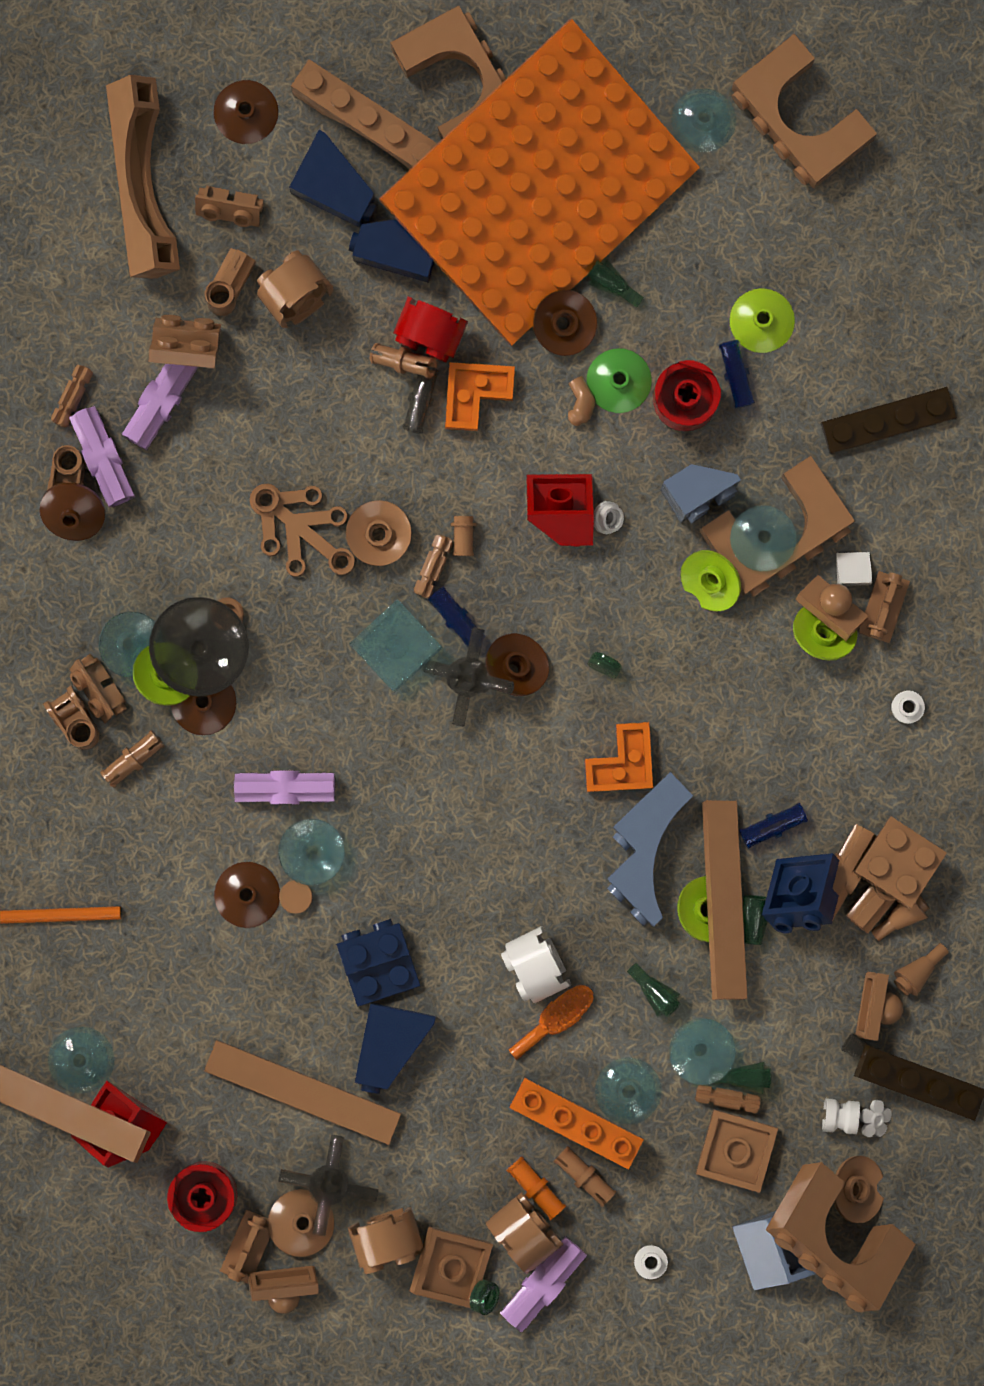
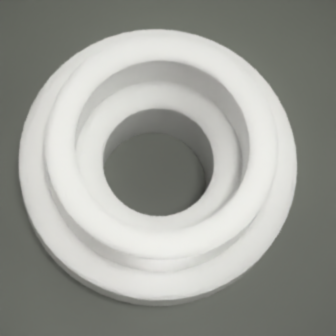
[594,501,624,534]
[891,691,925,724]
[634,1245,668,1279]

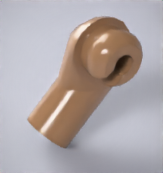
[568,376,596,426]

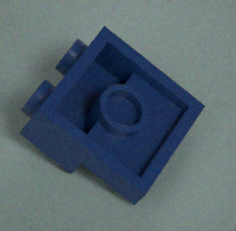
[762,853,840,934]
[336,919,421,1007]

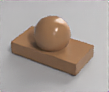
[796,575,868,641]
[855,971,904,1041]
[248,1266,319,1314]

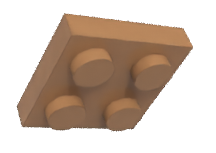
[854,816,947,909]
[695,1109,778,1193]
[409,1227,493,1309]

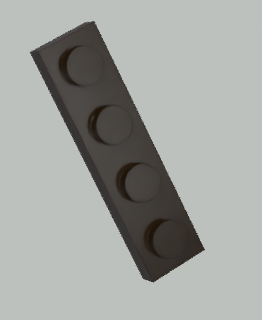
[821,387,957,454]
[854,1045,984,1121]

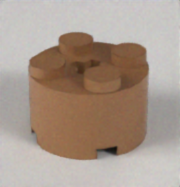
[257,250,333,328]
[486,1192,564,1274]
[348,1207,424,1274]

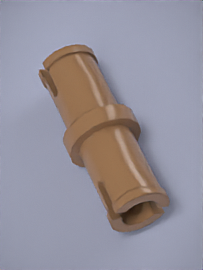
[370,343,437,378]
[100,730,165,788]
[553,1146,616,1207]

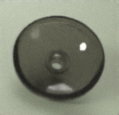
[149,597,249,697]

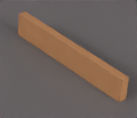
[702,800,747,1000]
[204,1040,401,1145]
[0,1064,151,1163]

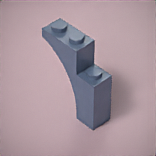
[607,772,693,927]

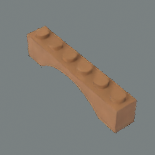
[291,59,437,169]
[106,75,180,279]

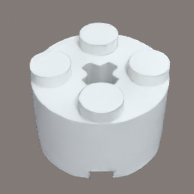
[501,926,571,1004]

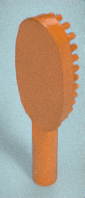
[509,985,594,1060]

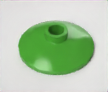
[586,348,652,413]

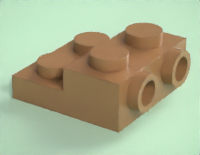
[148,315,221,368]

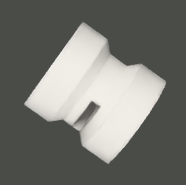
[822,1098,860,1135]

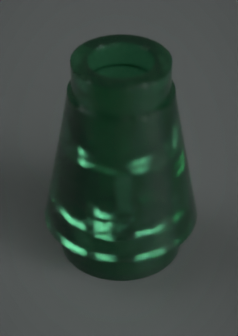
[742,895,768,945]

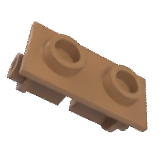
[195,185,264,227]
[858,571,910,643]
[70,654,127,724]
[220,1209,270,1283]

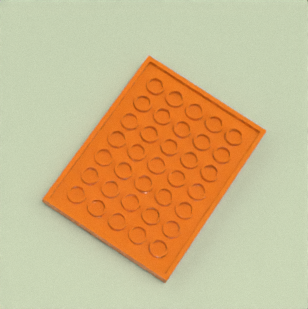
[379,19,700,346]

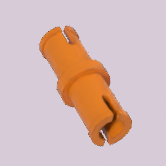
[506,1156,566,1221]

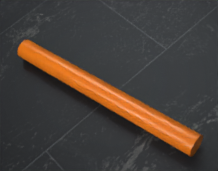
[0,906,121,924]

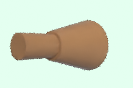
[871,896,930,941]
[894,943,949,996]

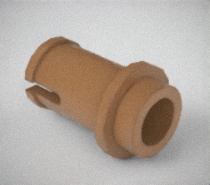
[450,516,477,556]

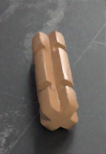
[51,365,93,428]
[414,535,453,598]
[695,1084,761,1113]

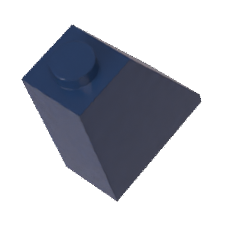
[289,130,378,228]
[349,219,434,283]
[355,1003,436,1094]

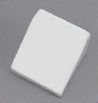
[836,552,872,586]

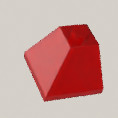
[527,474,594,547]
[71,1080,167,1168]

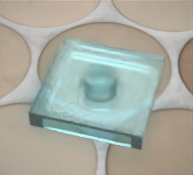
[349,599,442,693]

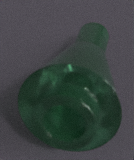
[586,258,644,308]
[627,963,681,1017]
[710,1061,772,1095]

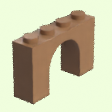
[390,6,506,140]
[731,34,877,189]
[699,456,855,597]
[766,1162,916,1312]

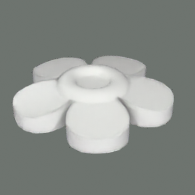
[860,1100,892,1137]

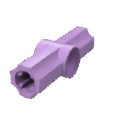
[122,364,198,450]
[69,406,135,508]
[234,771,335,805]
[500,1236,587,1332]

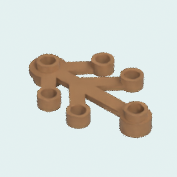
[250,484,355,577]

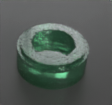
[587,652,622,679]
[470,1279,500,1315]

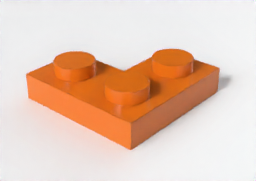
[445,362,515,431]
[585,722,653,792]

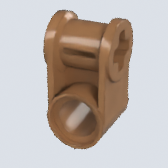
[47,445,86,490]
[43,686,100,750]

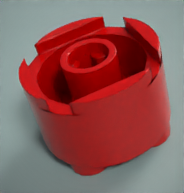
[393,296,468,363]
[653,360,721,431]
[167,1161,238,1232]

